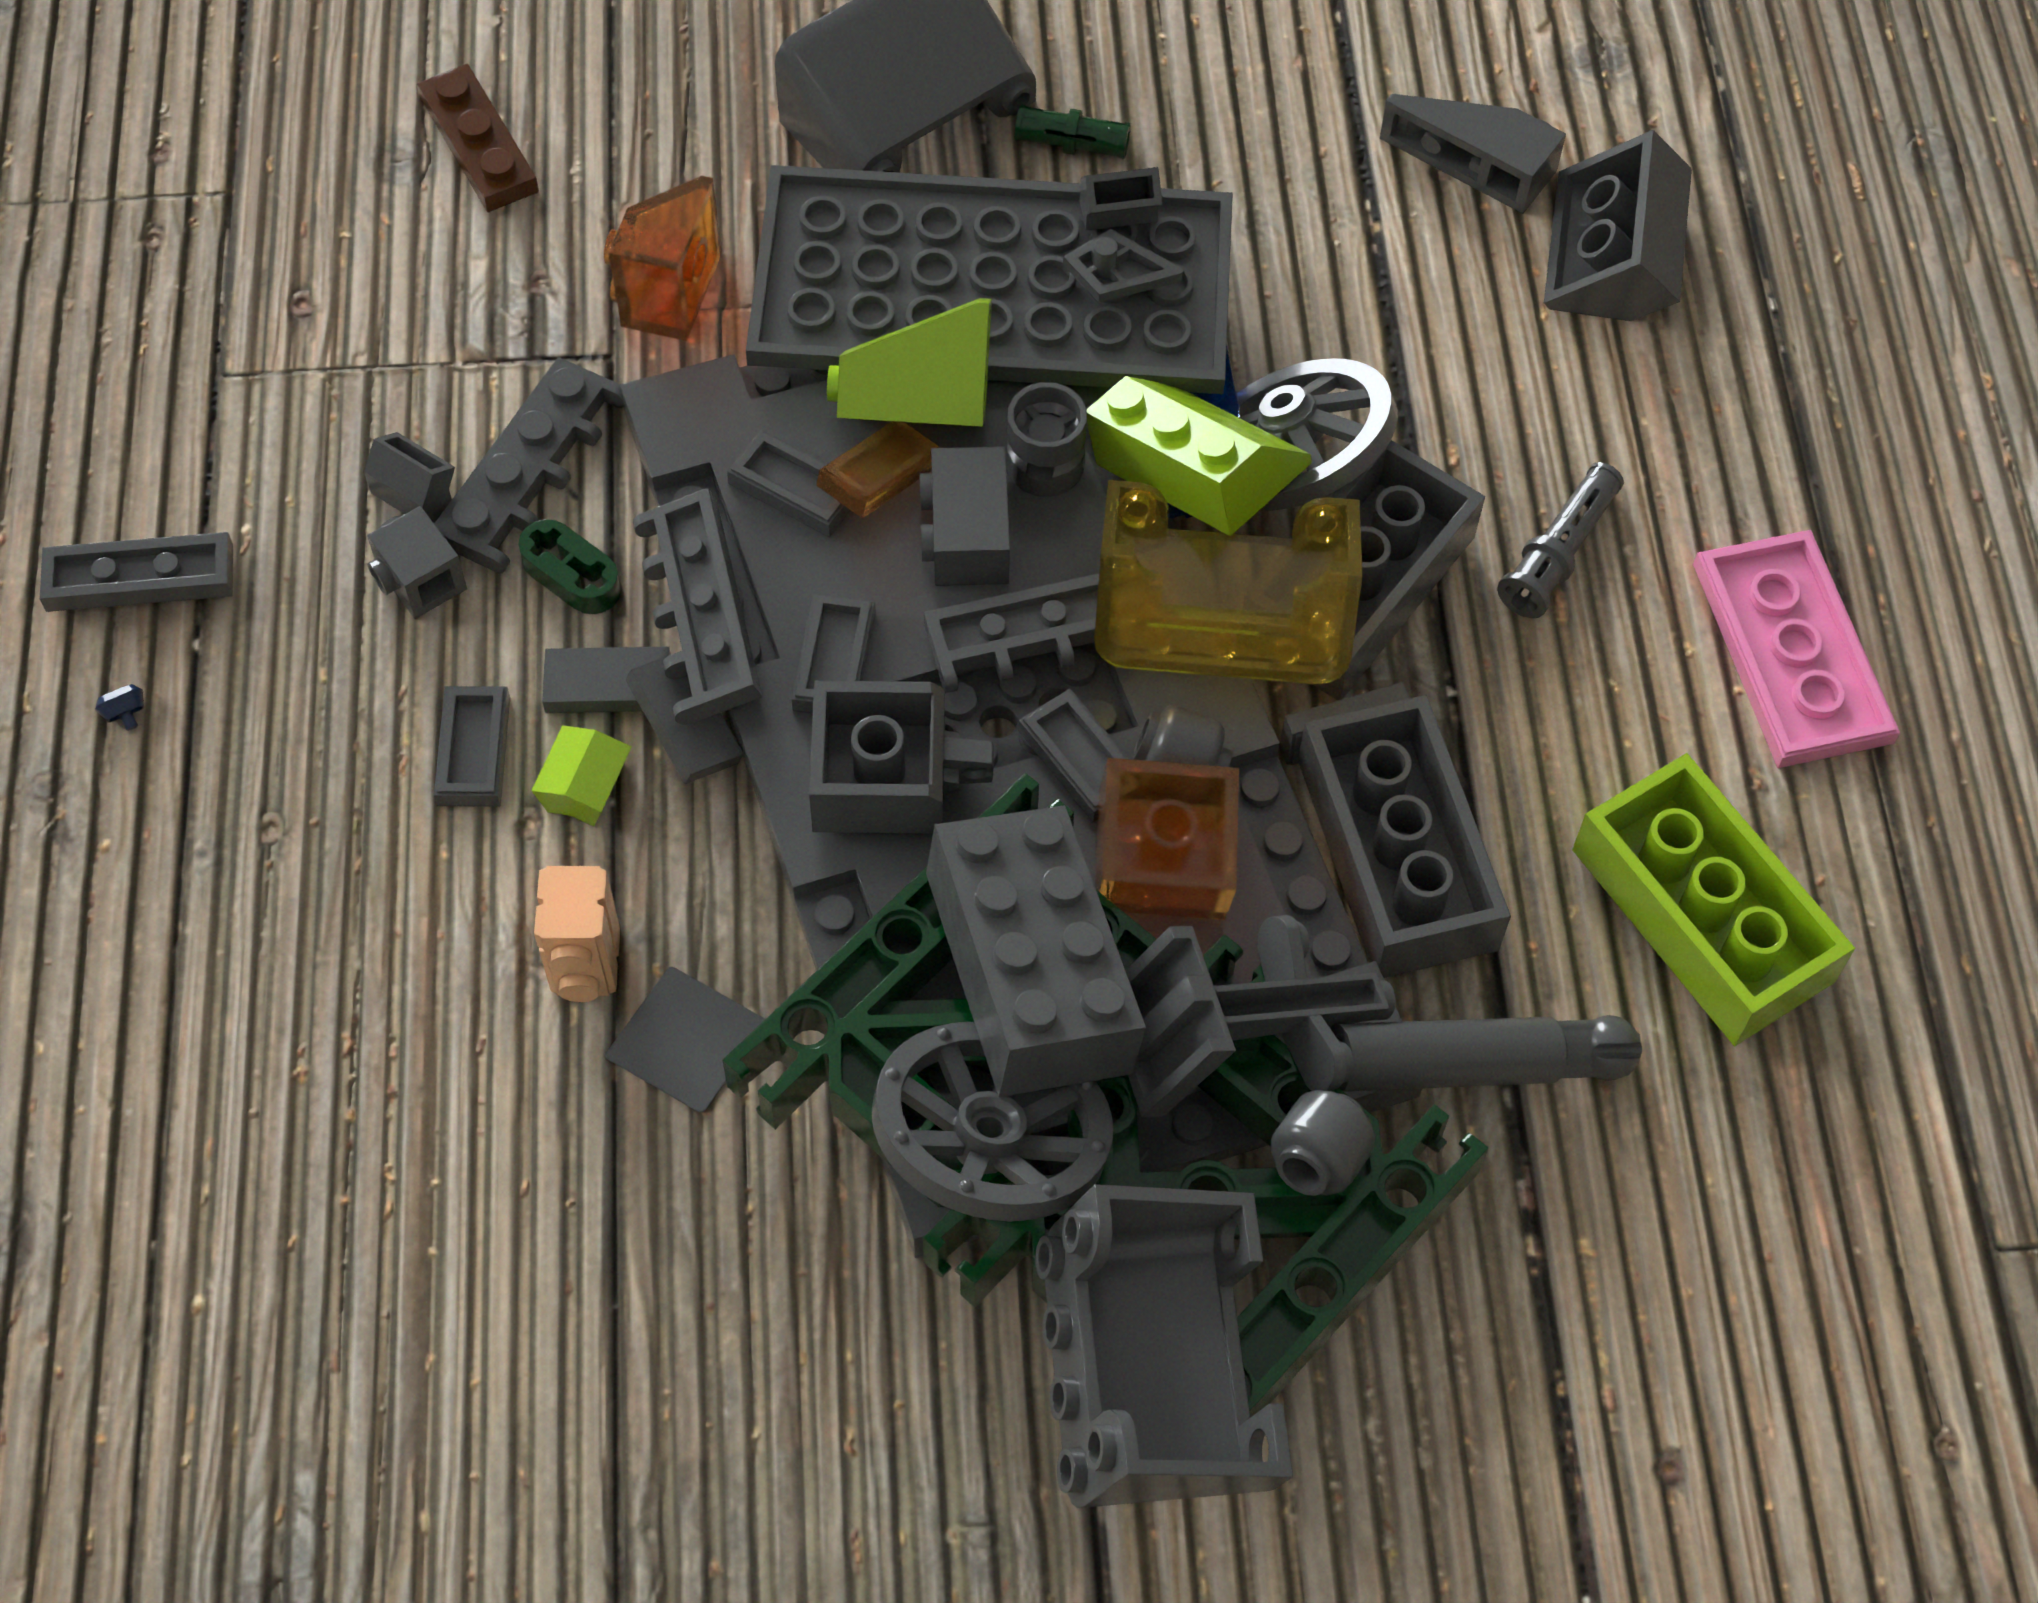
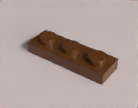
[417,63,539,213]

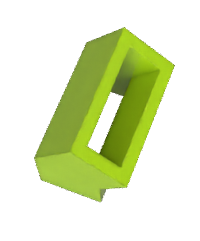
[531,725,632,827]

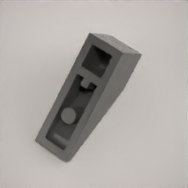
[1380,94,1566,214]

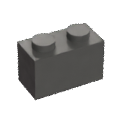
[920,447,1010,586]

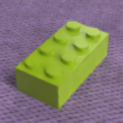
[1572,753,1855,1047]

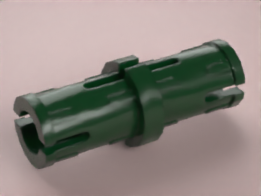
[1014,104,1131,159]

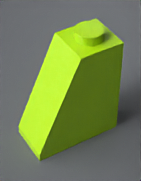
[827,298,992,427]

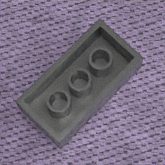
[1238,440,1485,700]
[1298,695,1511,978]
[926,805,1146,1097]

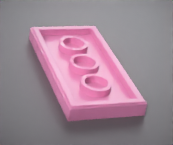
[1693,530,1900,768]

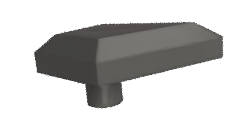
[1063,229,1183,303]

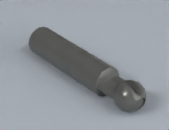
[1330,1015,1642,1092]

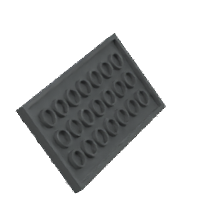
[746,165,1233,394]

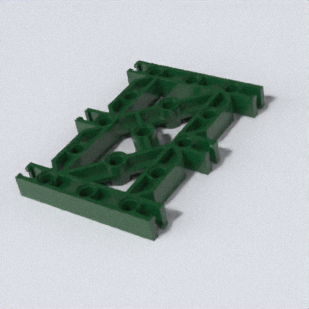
[722,773,1488,1417]

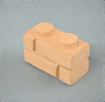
[534,866,620,1002]

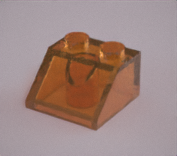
[604,176,722,341]

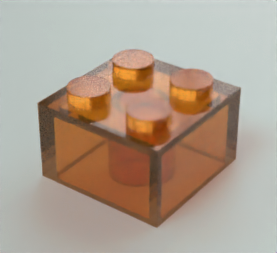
[1095,758,1239,920]

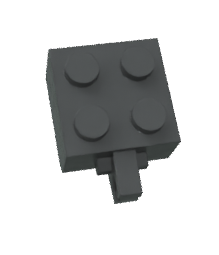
[809,680,994,834]

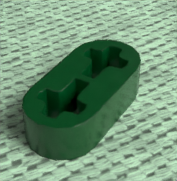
[518,519,621,614]

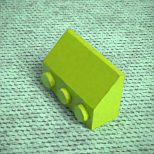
[1087,376,1312,536]

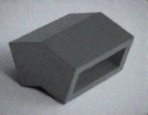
[1080,167,1163,230]
[364,432,455,523]

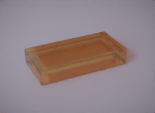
[816,421,941,519]

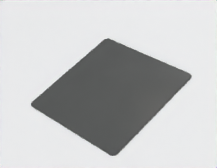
[605,966,765,1113]

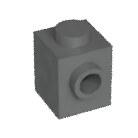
[367,506,467,619]

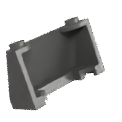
[775,0,1036,173]

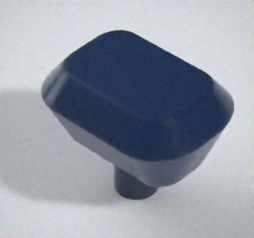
[95,684,144,731]

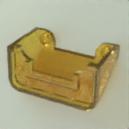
[1094,480,1362,684]

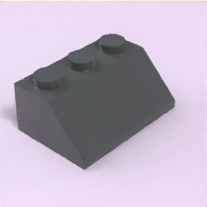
[1544,130,1692,321]

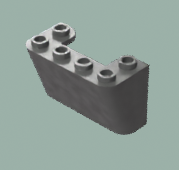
[1035,1184,1293,1508]

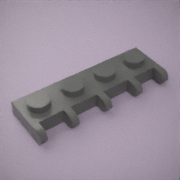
[434,357,623,573]
[633,488,762,725]
[924,558,1190,693]

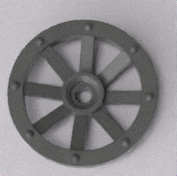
[1221,359,1398,511]
[872,1022,1113,1221]

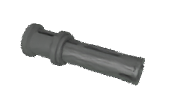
[1497,462,1624,618]

